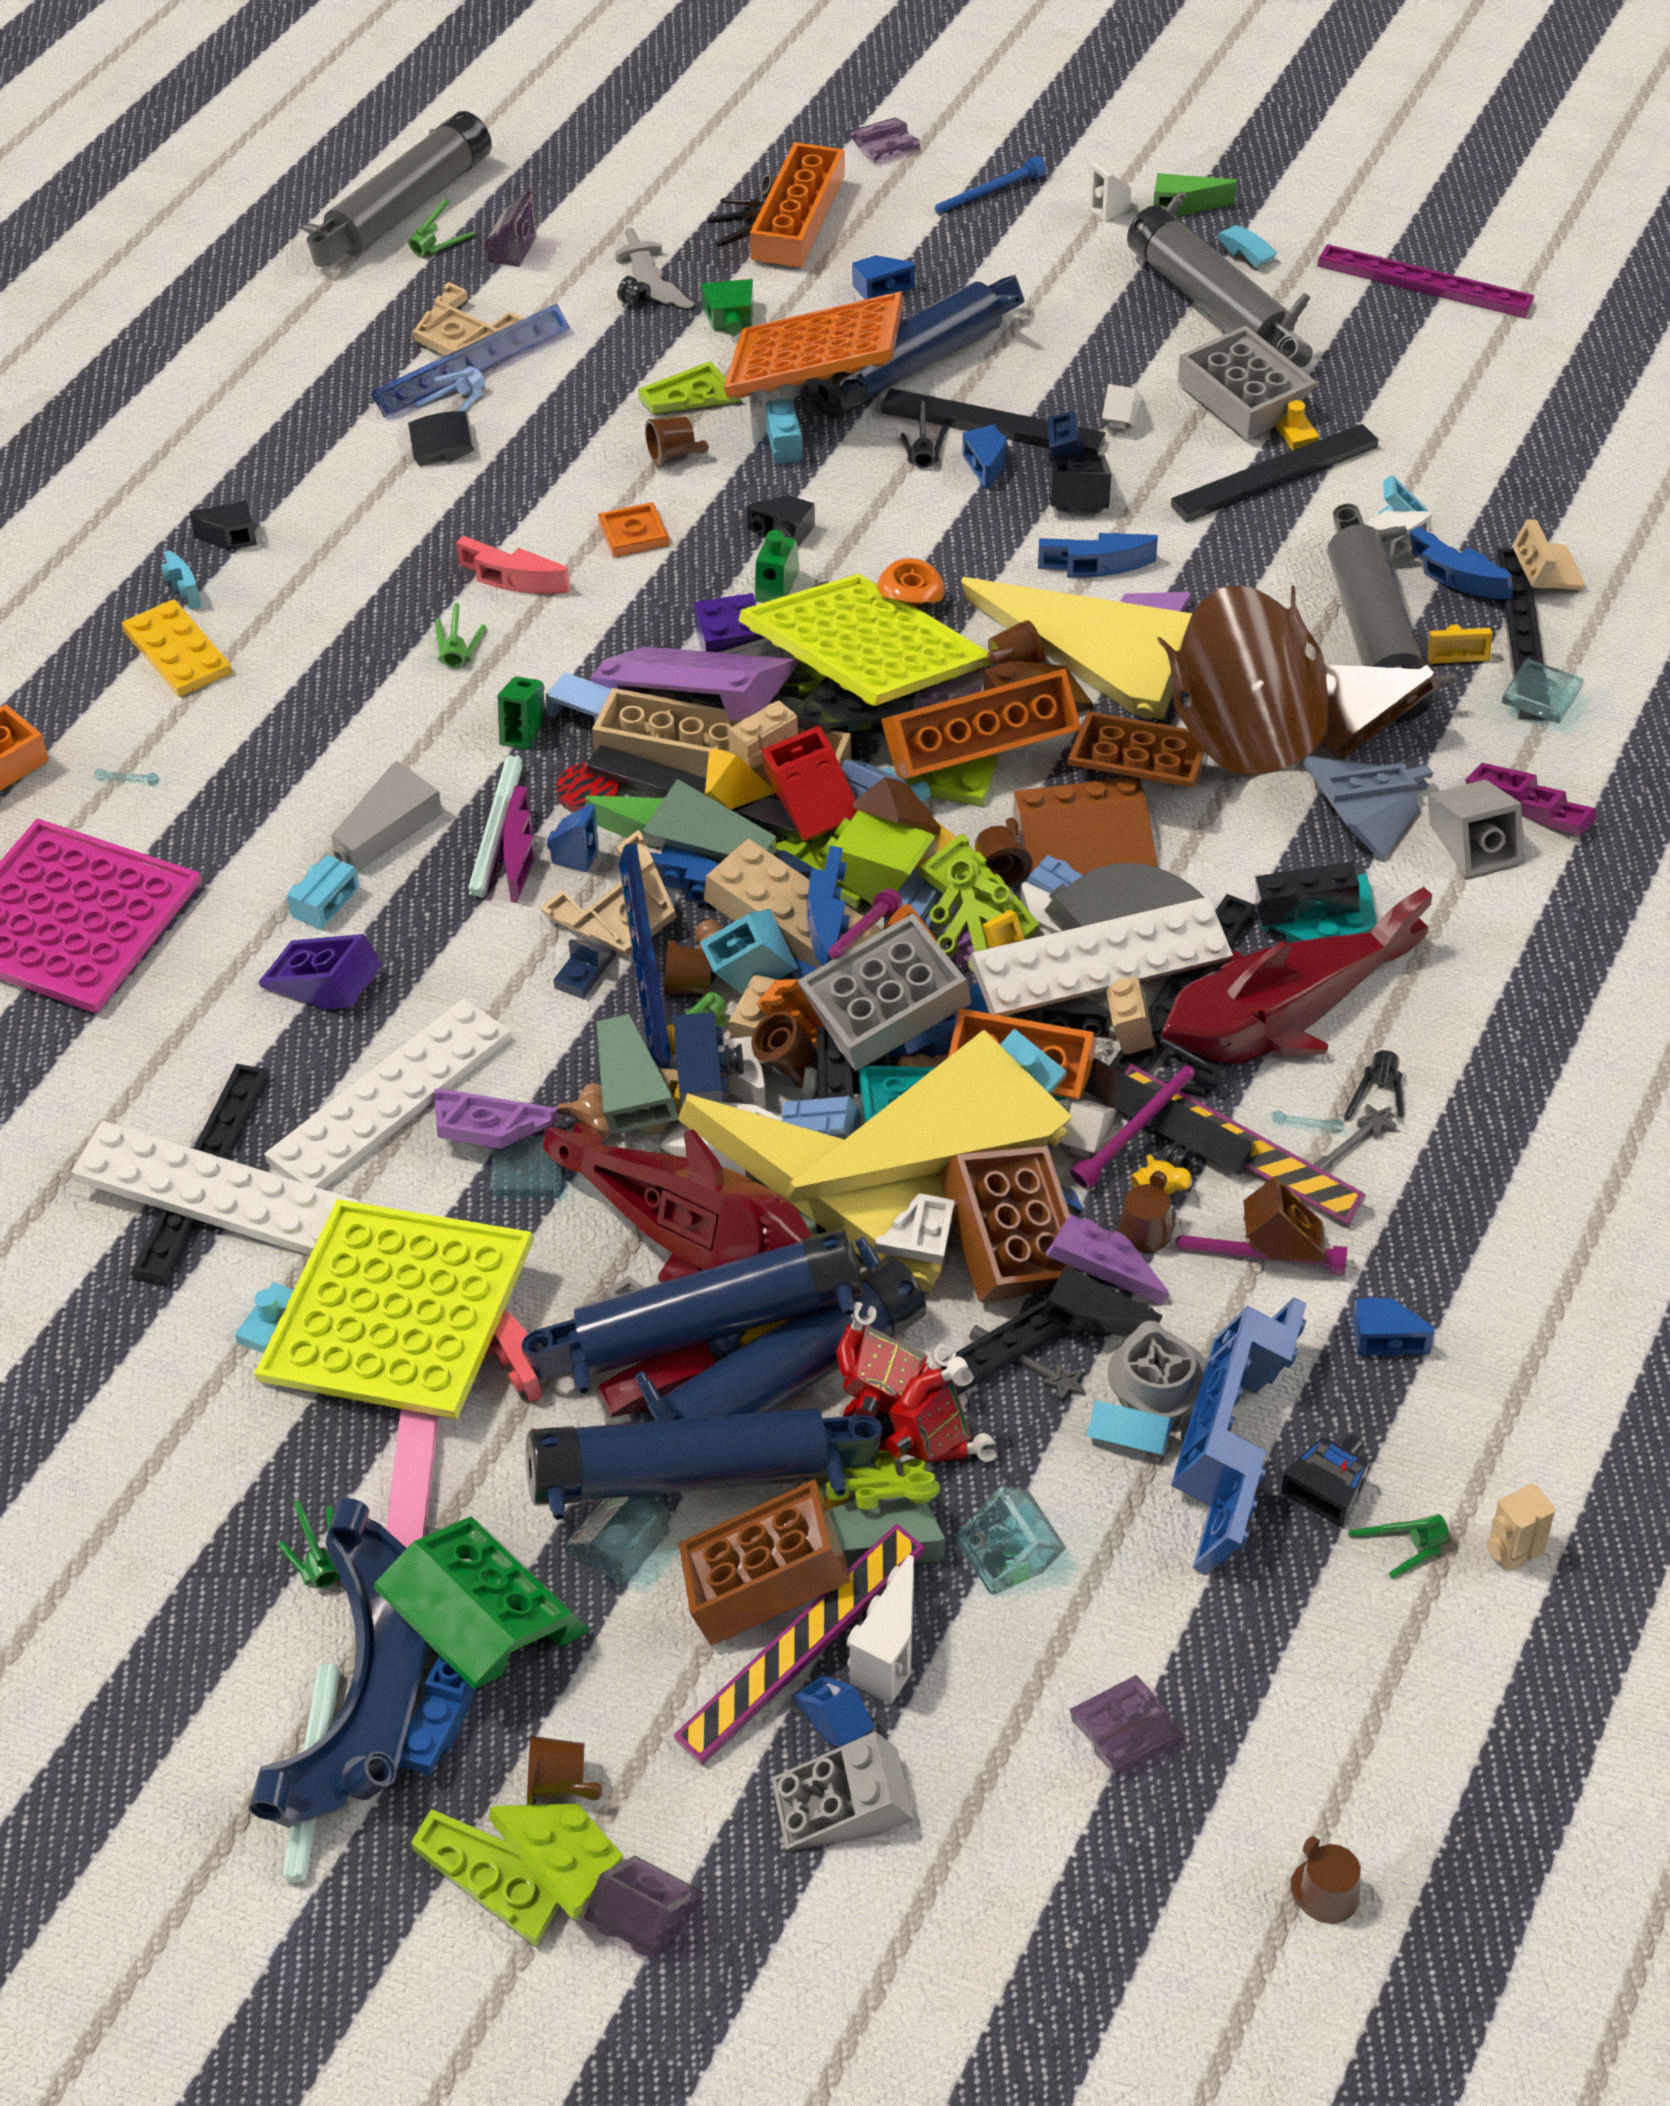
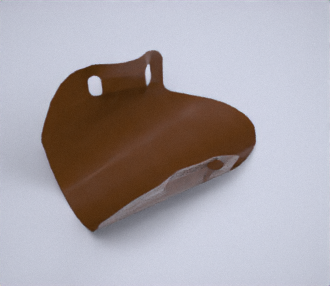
[1157,585,1328,775]

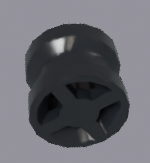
[617,276,651,309]

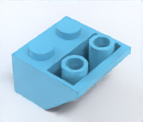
[700,909,798,995]

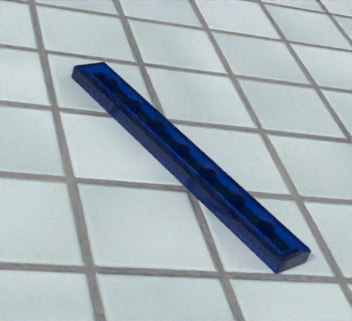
[371,304,570,418]
[619,844,671,1068]

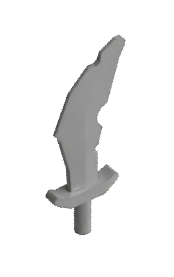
[615,228,694,309]

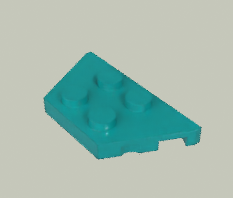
[1260,873,1377,943]

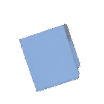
[546,672,612,722]

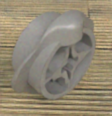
[1108,1320,1206,1425]

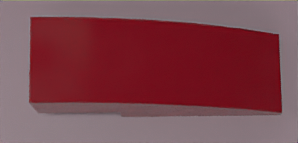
[597,1342,717,1418]

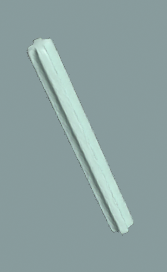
[468,755,523,898]
[282,1663,340,1884]

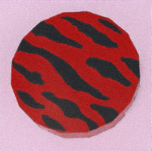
[556,763,620,812]

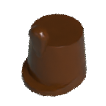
[645,416,709,467]
[987,620,1045,666]
[975,817,1033,887]
[664,940,712,995]
[751,1011,816,1088]
[1117,1171,1175,1253]
[527,1736,603,1805]
[1290,1836,1361,1924]

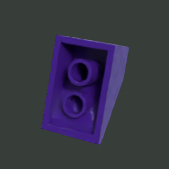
[258,934,383,1009]

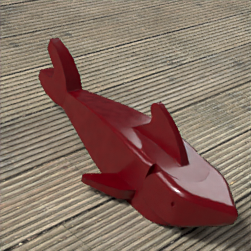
[1162,887,1432,1064]
[543,1122,813,1283]

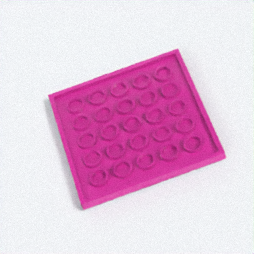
[0,818,202,1014]

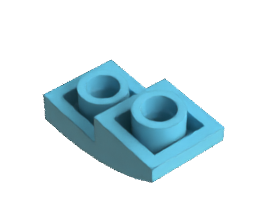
[1216,225,1277,268]
[161,550,201,609]
[1087,1400,1173,1456]

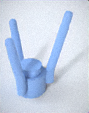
[416,366,485,411]

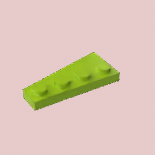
[918,833,1039,940]
[411,1809,560,1947]

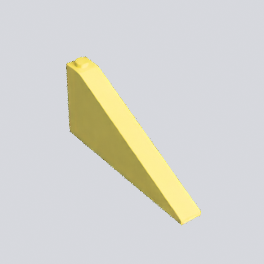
[961,577,1192,720]
[784,1030,1072,1203]
[678,1094,946,1292]

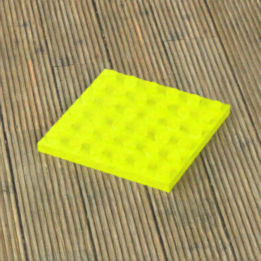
[738,573,990,706]
[254,1199,534,1419]

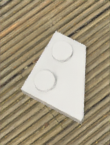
[874,1193,954,1265]

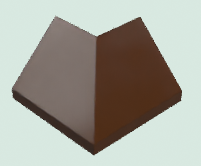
[852,777,941,834]

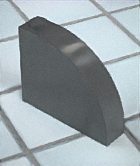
[1044,863,1205,931]

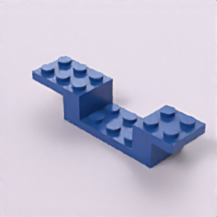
[1171,1297,1307,1575]

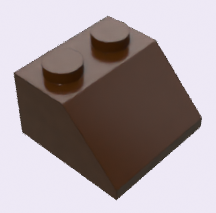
[1243,1176,1327,1262]

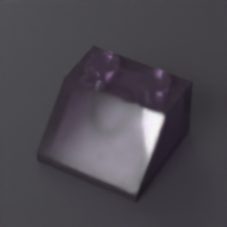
[484,191,537,267]
[583,1855,704,1957]

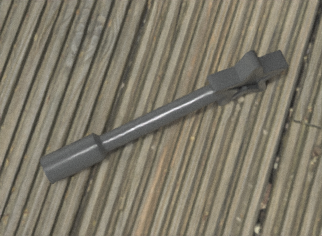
[1313,1104,1397,1171]
[969,1325,1085,1401]

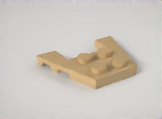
[413,282,528,359]
[540,830,677,957]

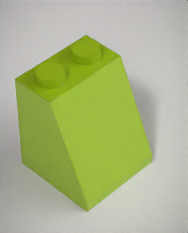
[819,810,935,905]

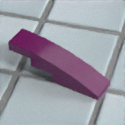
[1465,762,1597,836]
[503,785,536,903]

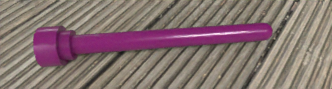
[828,888,902,959]
[1070,1066,1195,1191]
[1175,1235,1348,1275]

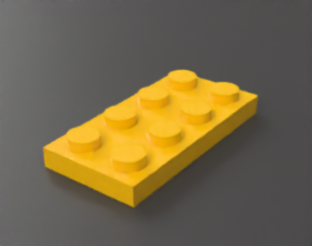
[121,599,233,697]

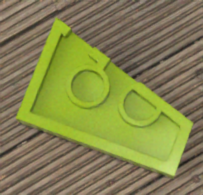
[638,361,739,414]
[903,755,998,807]

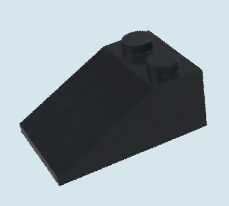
[1048,453,1112,513]

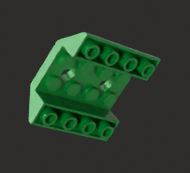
[374,1516,589,1689]

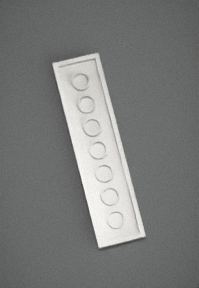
[969,897,1233,1016]
[264,998,511,1189]
[71,1121,359,1255]

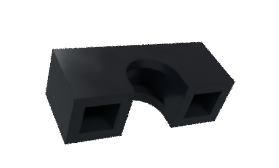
[1255,861,1360,926]

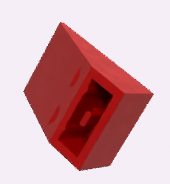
[761,725,860,842]

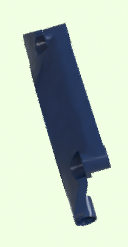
[248,1498,429,1828]

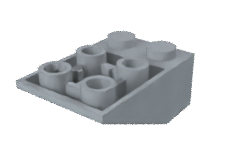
[771,1731,914,1851]

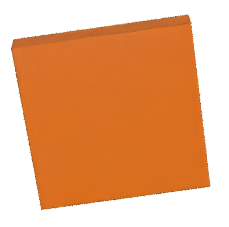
[598,502,669,558]

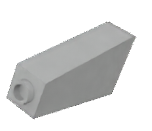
[331,761,442,872]

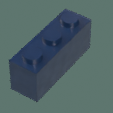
[673,1012,729,1109]

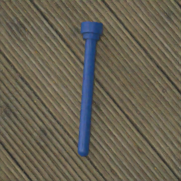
[934,156,1046,214]

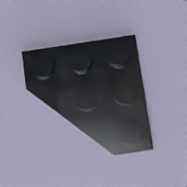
[794,676,914,734]

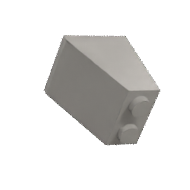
[1428,779,1525,878]

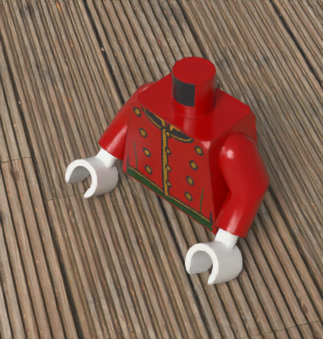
[836,1302,956,1418]
[885,1357,997,1462]

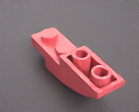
[456,536,570,594]
[485,1310,543,1402]

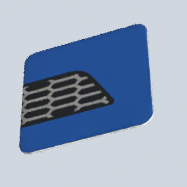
[1060,1184,1084,1211]

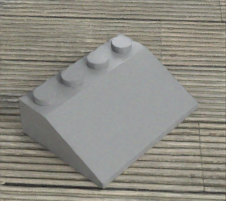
[1178,325,1317,440]
[797,913,972,1071]

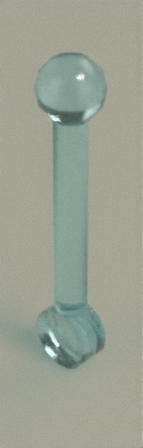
[94,768,159,786]
[1272,1110,1344,1133]

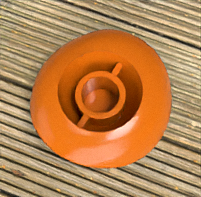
[877,558,945,608]

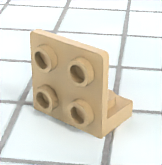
[1512,519,1585,590]

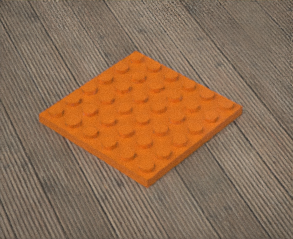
[724,291,904,399]

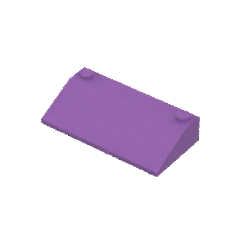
[590,646,798,721]

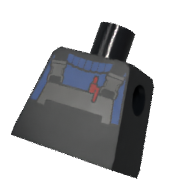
[1281,1436,1369,1529]

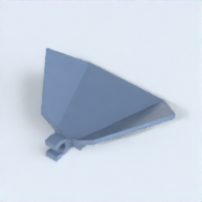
[1303,754,1433,862]

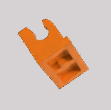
[756,979,824,1048]

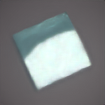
[1501,659,1584,724]
[490,1135,563,1197]

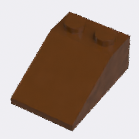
[983,661,1093,713]

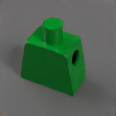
[701,279,754,335]
[755,530,800,603]
[497,676,545,750]

